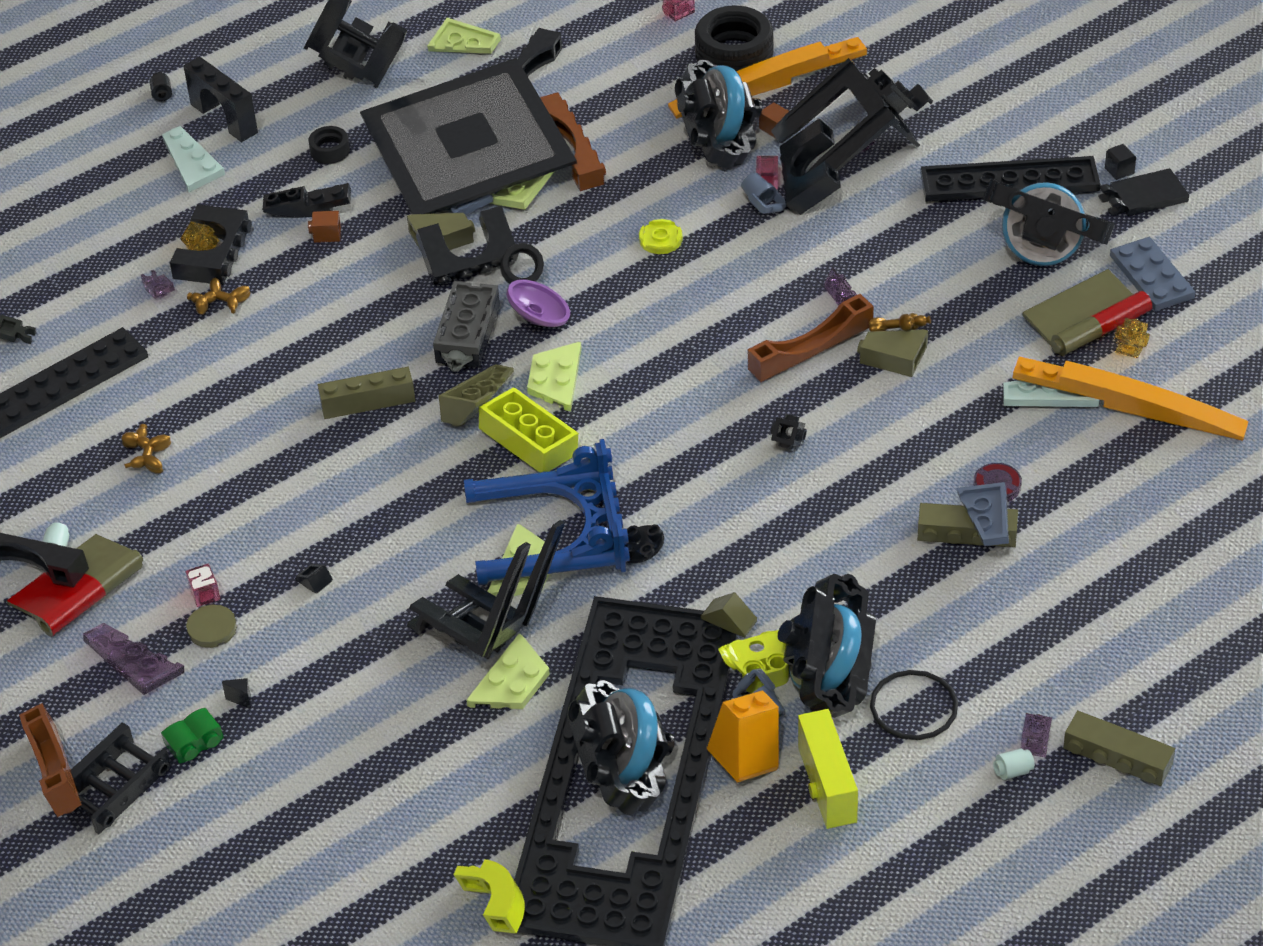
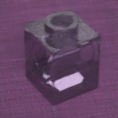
[1021,713,1052,758]

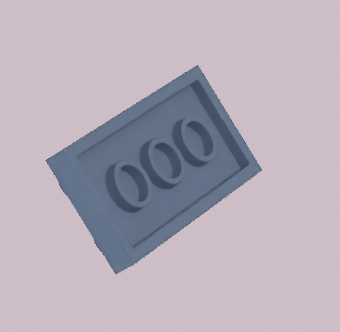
[1110,236,1195,311]

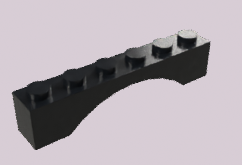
[518,28,562,76]
[0,533,89,587]

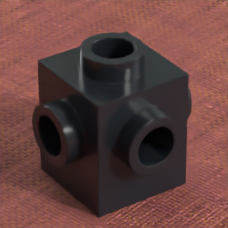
[771,414,807,449]

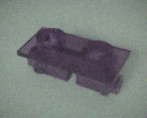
[824,268,857,306]

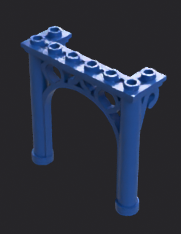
[464,439,630,586]

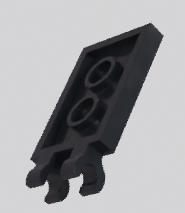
[1098,168,1189,216]

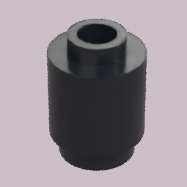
[149,72,172,102]

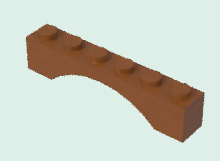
[540,92,606,191]
[747,294,874,382]
[19,703,82,817]

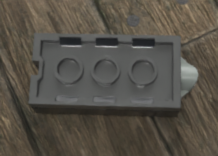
[433,281,500,372]

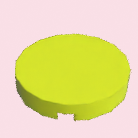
[639,219,683,254]

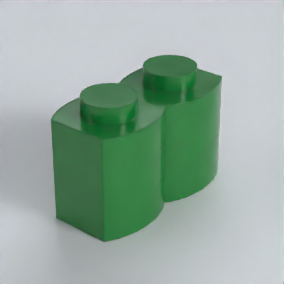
[161,708,224,763]

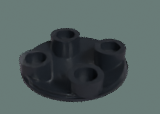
[624,524,664,563]

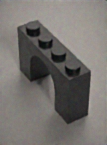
[183,56,258,143]
[779,119,841,215]
[170,204,252,285]
[416,205,519,285]

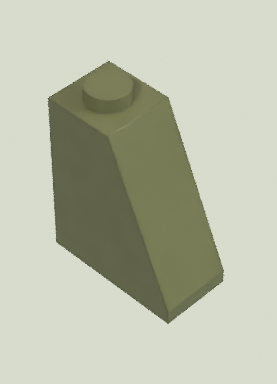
[407,213,475,251]
[857,329,928,377]

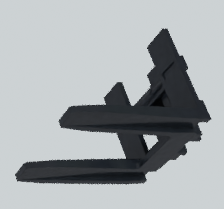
[304,0,407,88]
[771,58,933,174]
[407,520,565,660]

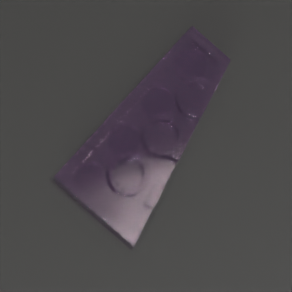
[83,623,184,695]

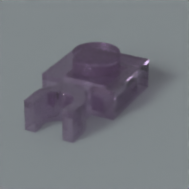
[141,270,175,298]

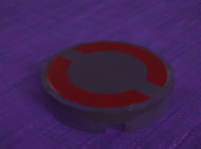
[974,463,1022,502]

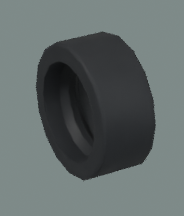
[308,126,350,164]
[500,243,544,284]

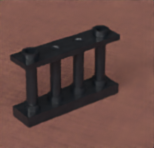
[71,722,171,835]

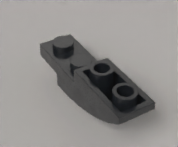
[262,183,351,218]

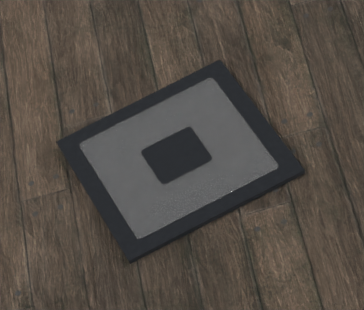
[360,58,577,215]

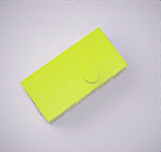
[479,387,579,472]
[798,709,858,829]

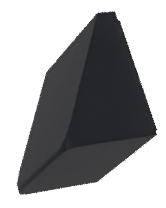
[295,564,333,593]
[222,678,251,708]

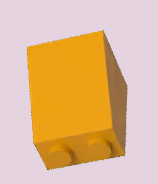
[707,690,779,783]

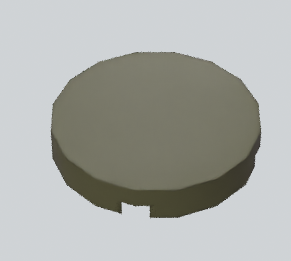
[186,605,237,648]

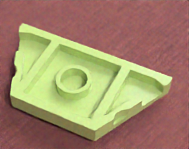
[527,342,582,411]
[487,524,549,596]
[466,634,550,709]

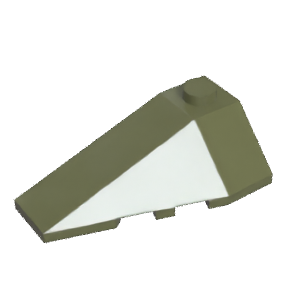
[438,364,514,426]

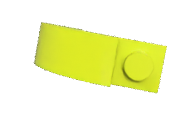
[453,859,525,934]

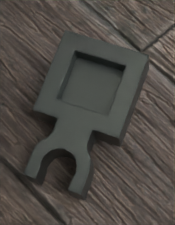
[0,315,36,344]

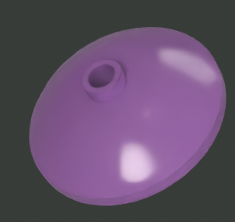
[506,280,570,327]

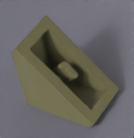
[701,592,757,638]

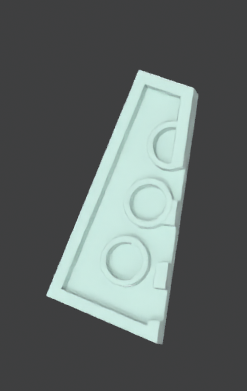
[162,126,225,192]
[1003,367,1099,407]

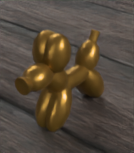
[187,278,250,315]
[869,313,931,332]
[121,424,171,474]

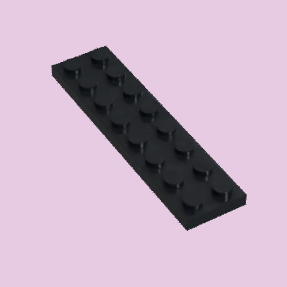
[920,156,1101,202]
[0,327,148,438]

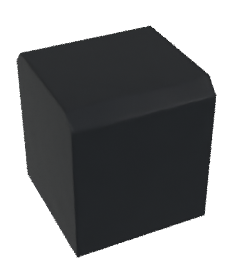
[1104,144,1136,180]

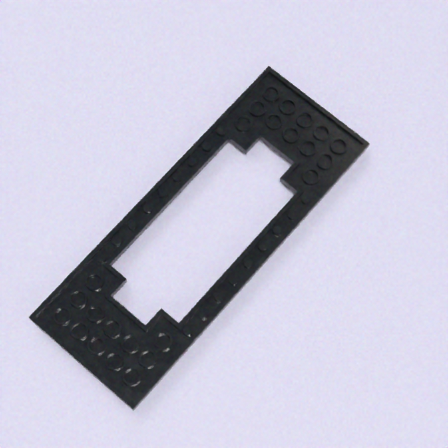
[514,596,738,946]

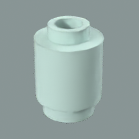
[42,522,70,546]
[993,748,1035,780]

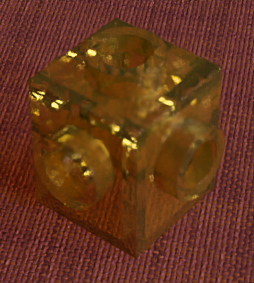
[180,221,220,251]
[1114,318,1150,358]

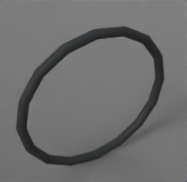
[870,670,958,740]

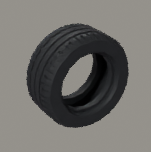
[695,5,774,71]

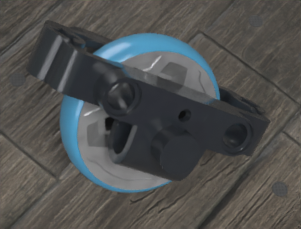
[675,60,762,169]
[982,178,1115,266]
[778,574,876,718]
[568,680,674,815]

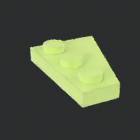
[427,18,501,54]

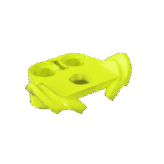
[718,630,789,693]

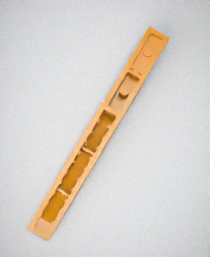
[668,37,867,119]
[1012,356,1249,441]

